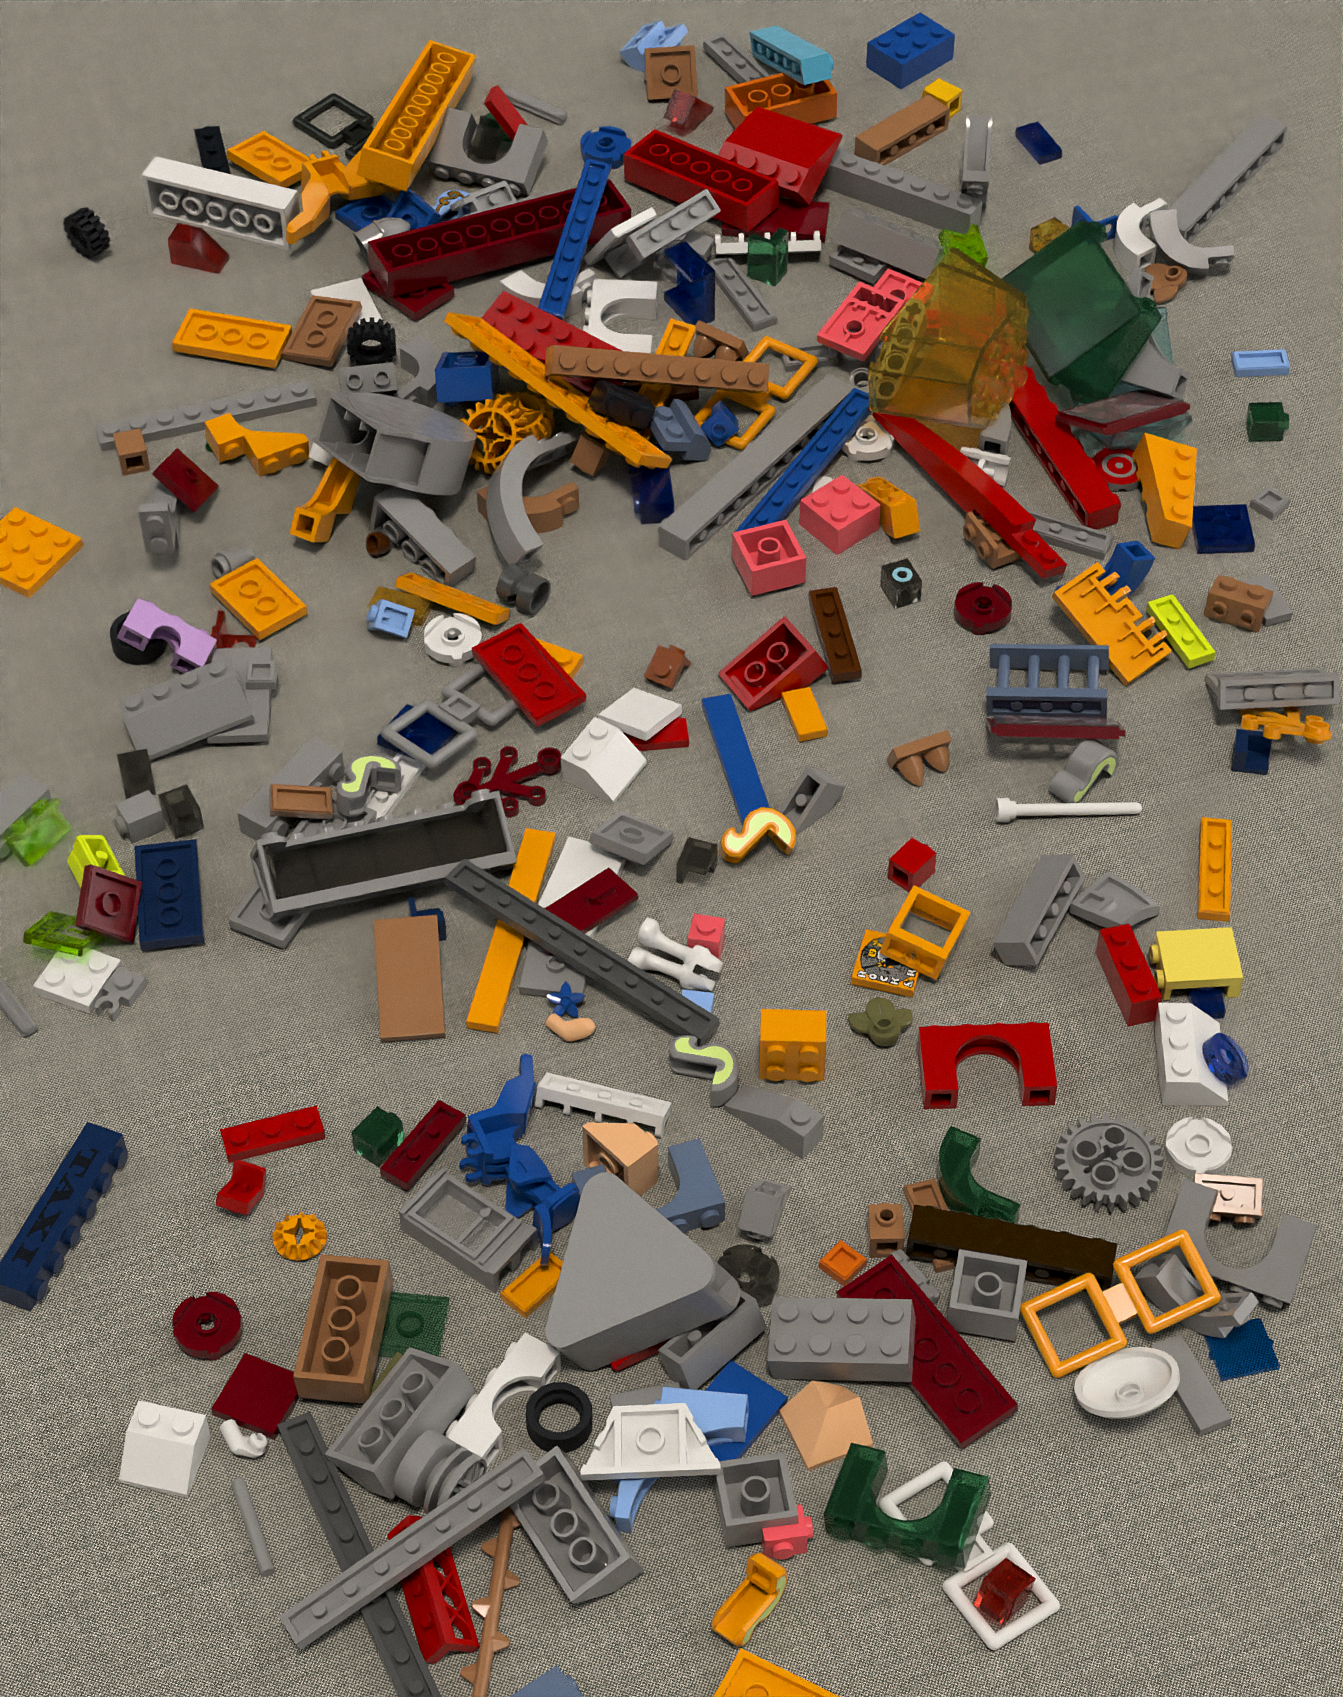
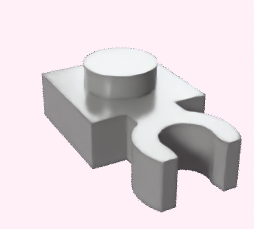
[94,966,147,1022]

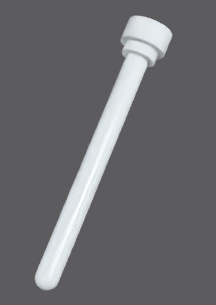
[995,798,1142,822]

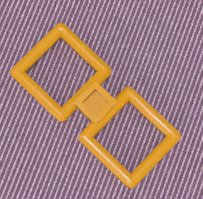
[694,336,818,450]
[1020,1229,1221,1378]

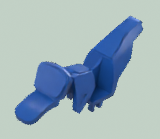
[459,1054,580,1266]

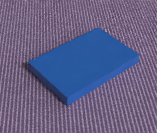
[705,1360,788,1461]

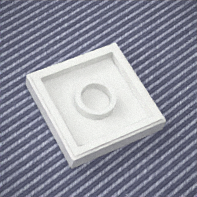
[598,688,682,741]

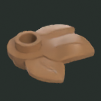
[1144,263,1188,304]

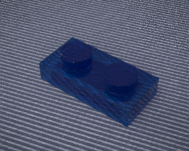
[1015,121,1063,165]

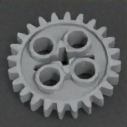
[1054,1113,1164,1212]

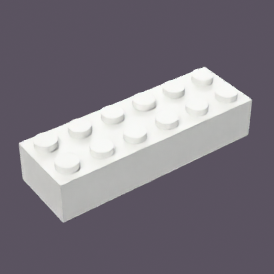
[142,156,300,251]

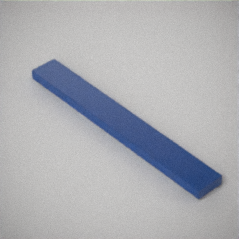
[538,158,612,320]
[735,388,878,532]

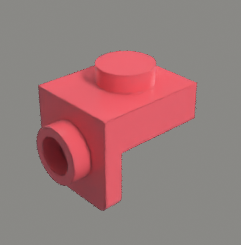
[762,1504,813,1560]

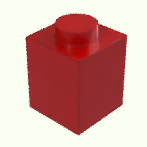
[887,837,937,893]

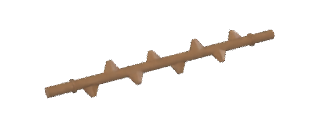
[460,1506,522,1697]

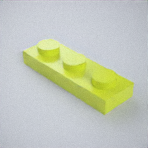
[1146,594,1216,669]

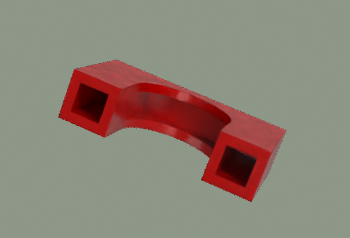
[917,1022,1057,1110]

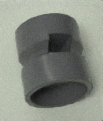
[496,563,551,614]

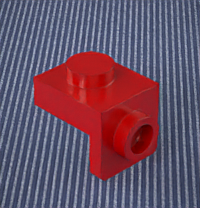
[216,1160,266,1215]

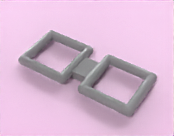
[381,662,519,769]

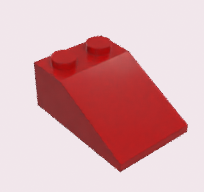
[718,616,829,711]

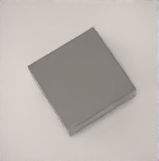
[1250,486,1291,520]
[245,660,278,690]

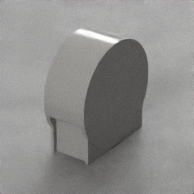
[312,390,477,495]

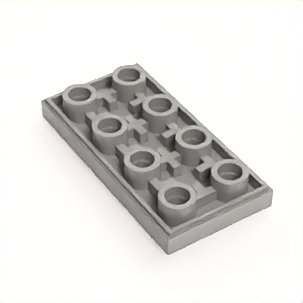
[207,647,272,743]

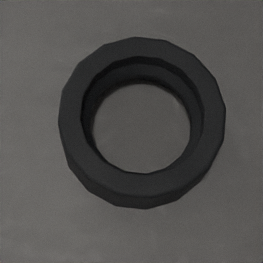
[110,611,167,665]
[526,1382,593,1453]

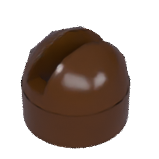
[366,532,391,555]

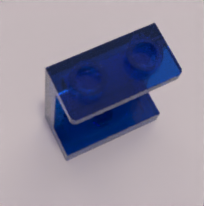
[664,241,715,326]

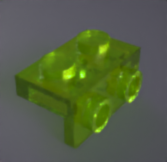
[938,224,988,278]
[3,797,72,867]

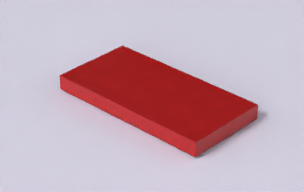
[472,623,586,727]

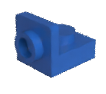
[701,401,739,446]

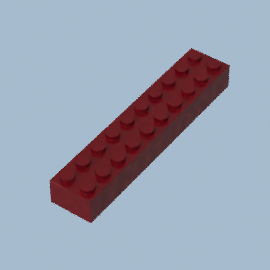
[368,179,632,298]

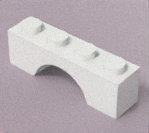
[446,1333,561,1470]

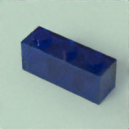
[628,444,674,525]

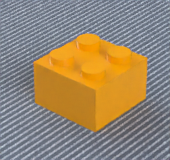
[759,1009,827,1082]

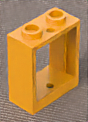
[879,885,971,980]

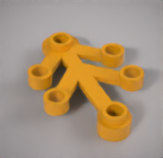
[1239,706,1332,744]

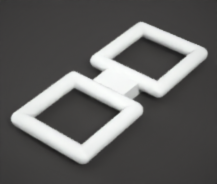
[878,1461,1060,1650]

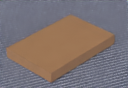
[281,295,362,367]

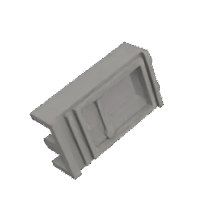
[399,1167,538,1293]

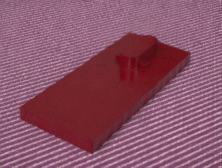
[539,867,639,956]

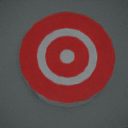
[1093,446,1142,492]

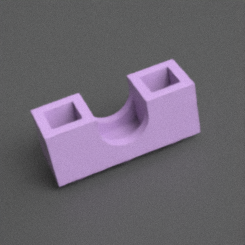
[117,598,217,673]

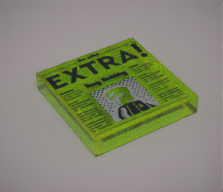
[23,911,105,957]

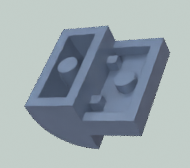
[648,399,711,461]

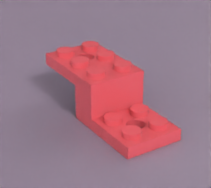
[817,269,934,362]

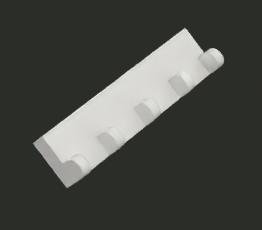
[715,231,821,256]
[535,1072,672,1138]

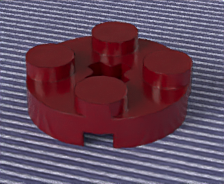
[954,582,1012,635]
[172,1292,243,1361]

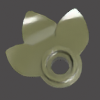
[848,997,913,1046]

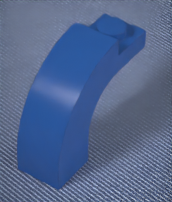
[1055,541,1156,603]

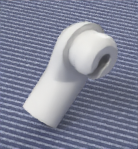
[219,1419,268,1458]

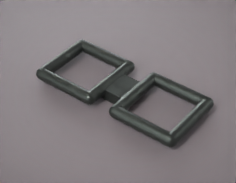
[293,93,374,160]

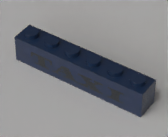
[0,1122,128,1311]

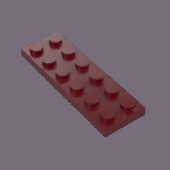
[836,1254,1018,1450]

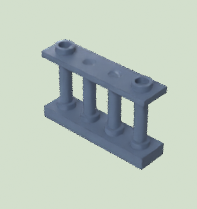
[986,644,1109,718]

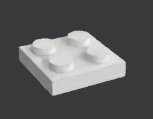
[33,940,122,1014]

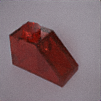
[663,89,714,132]
[167,223,230,274]

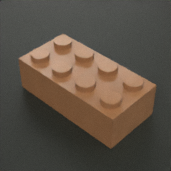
[293,1254,394,1404]

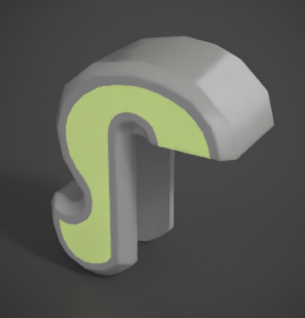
[1049,739,1118,803]
[336,755,401,817]
[669,1035,739,1106]

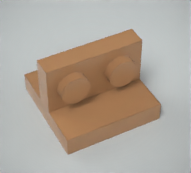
[644,45,698,100]

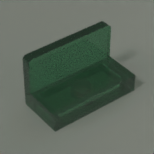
[747,227,789,287]

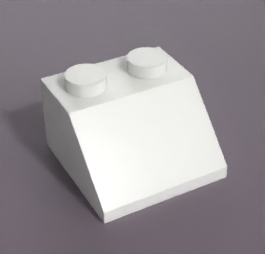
[561,717,647,805]
[119,1400,211,1498]

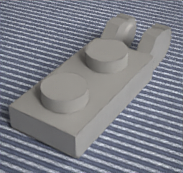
[450,180,517,217]

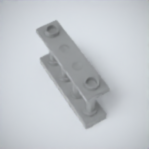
[604,189,721,279]

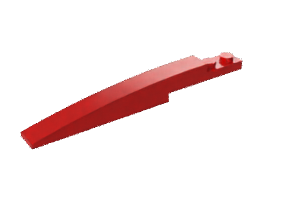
[872,406,1068,579]

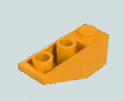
[857,477,920,539]

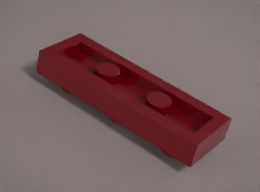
[380,1100,466,1191]

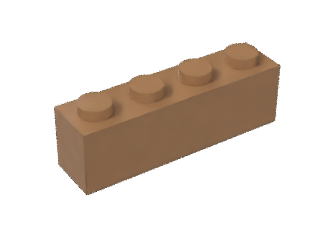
[854,94,950,166]

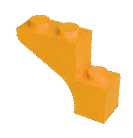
[205,413,310,477]
[289,457,361,543]

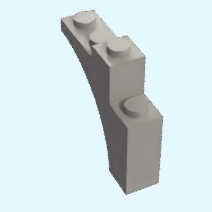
[961,114,992,208]
[1096,267,1191,401]

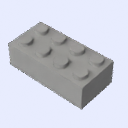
[767,1297,916,1382]

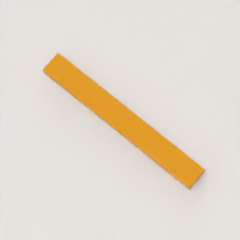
[466,828,556,1033]

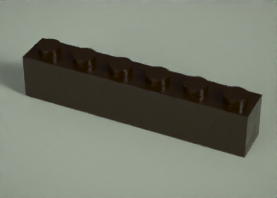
[906,1205,1117,1292]

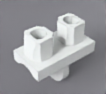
[960,447,1011,486]

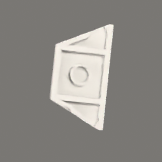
[581,1403,721,1481]

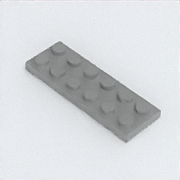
[228,794,377,949]

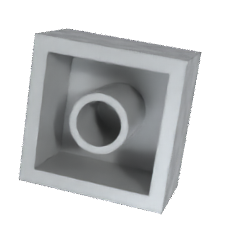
[947,1249,1027,1341]
[713,1452,798,1547]

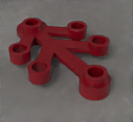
[453,746,562,818]

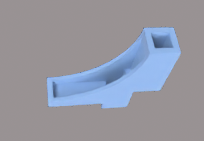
[610,1387,749,1533]

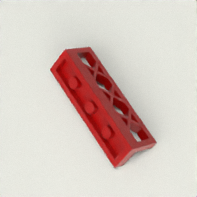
[387,1515,480,1664]

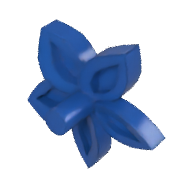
[547,981,585,1018]

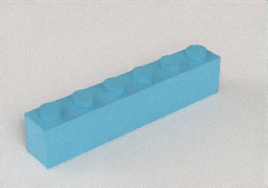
[749,25,834,85]

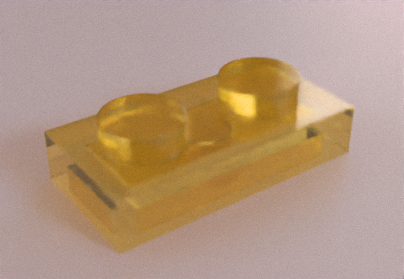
[368,586,433,626]

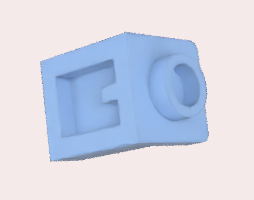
[366,599,415,639]

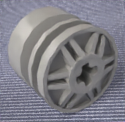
[393,1429,487,1514]

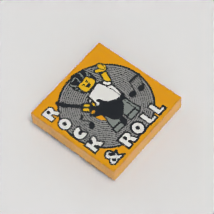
[851,929,920,998]

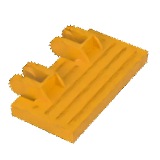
[1051,562,1172,686]

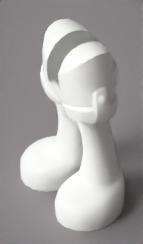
[628,917,723,992]

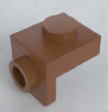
[644,645,691,690]

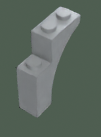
[138,481,181,553]

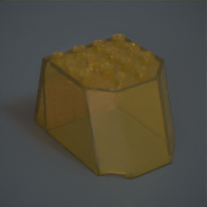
[868,247,1029,430]

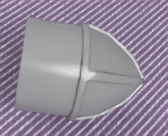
[353,218,411,262]

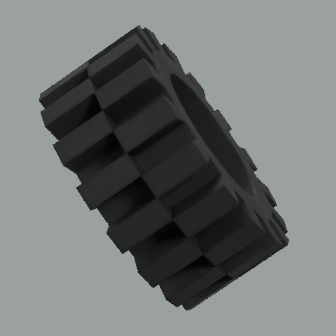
[63,207,110,259]
[347,317,396,366]

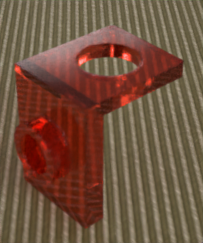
[211,610,257,649]

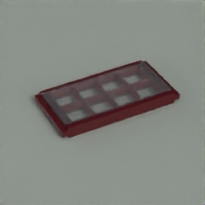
[1055,389,1190,436]
[986,715,1126,739]

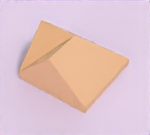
[779,1380,873,1471]

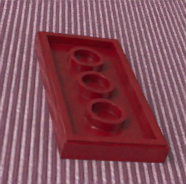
[722,199,830,243]

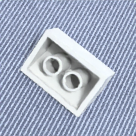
[1154,1003,1228,1106]

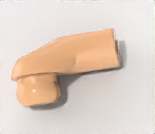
[545,1013,595,1042]

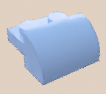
[619,20,688,72]

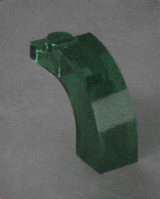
[937,1126,1021,1224]

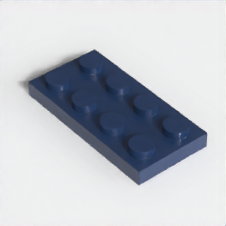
[134,839,204,950]

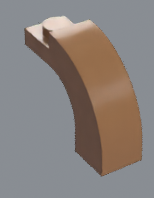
[477,482,580,534]

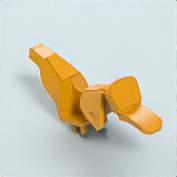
[286,149,401,244]

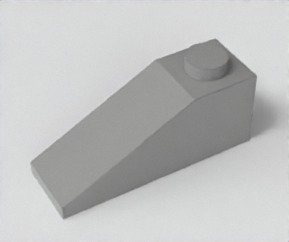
[724,1085,824,1160]

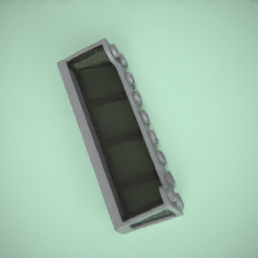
[250,789,517,920]

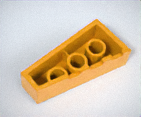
[1132,432,1197,549]

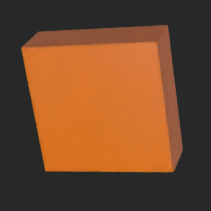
[819,1240,867,1286]

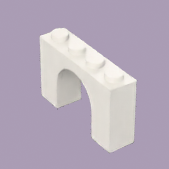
[583,279,658,353]

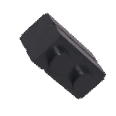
[588,378,656,432]

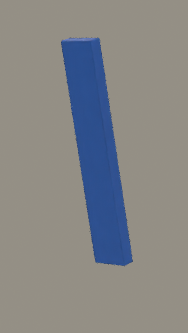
[702,693,770,825]

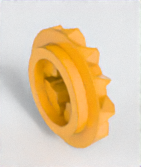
[272,1210,327,1261]

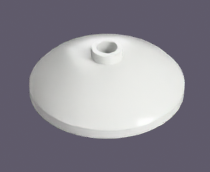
[1074,1347,1180,1419]

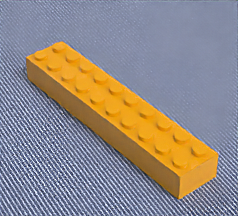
[357,40,477,192]

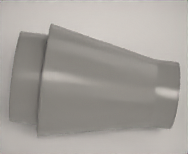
[210,546,255,578]

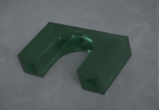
[823,1442,991,1569]

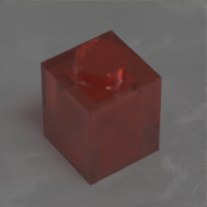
[973,1558,1036,1625]

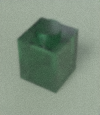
[1245,402,1289,442]
[351,1106,404,1167]

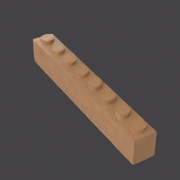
[545,345,769,394]

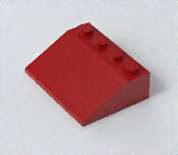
[718,106,843,205]

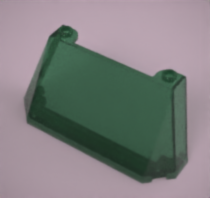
[992,220,1162,404]

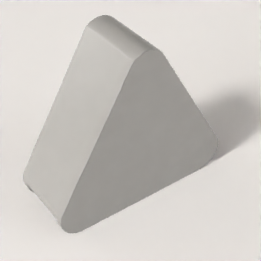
[545,1172,741,1371]

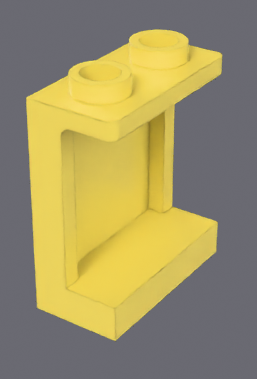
[1149,927,1243,1000]

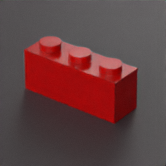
[1096,923,1162,1027]

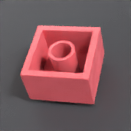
[799,475,881,555]
[732,520,806,596]

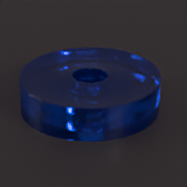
[1202,1033,1249,1085]

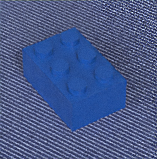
[866,12,955,89]
[435,351,500,406]

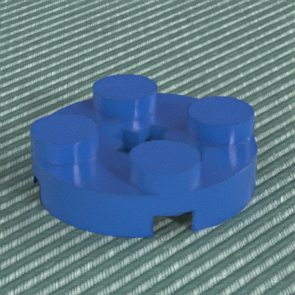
[580,126,631,169]

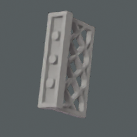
[1205,668,1340,710]

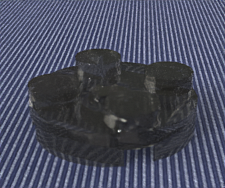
[715,1244,780,1308]

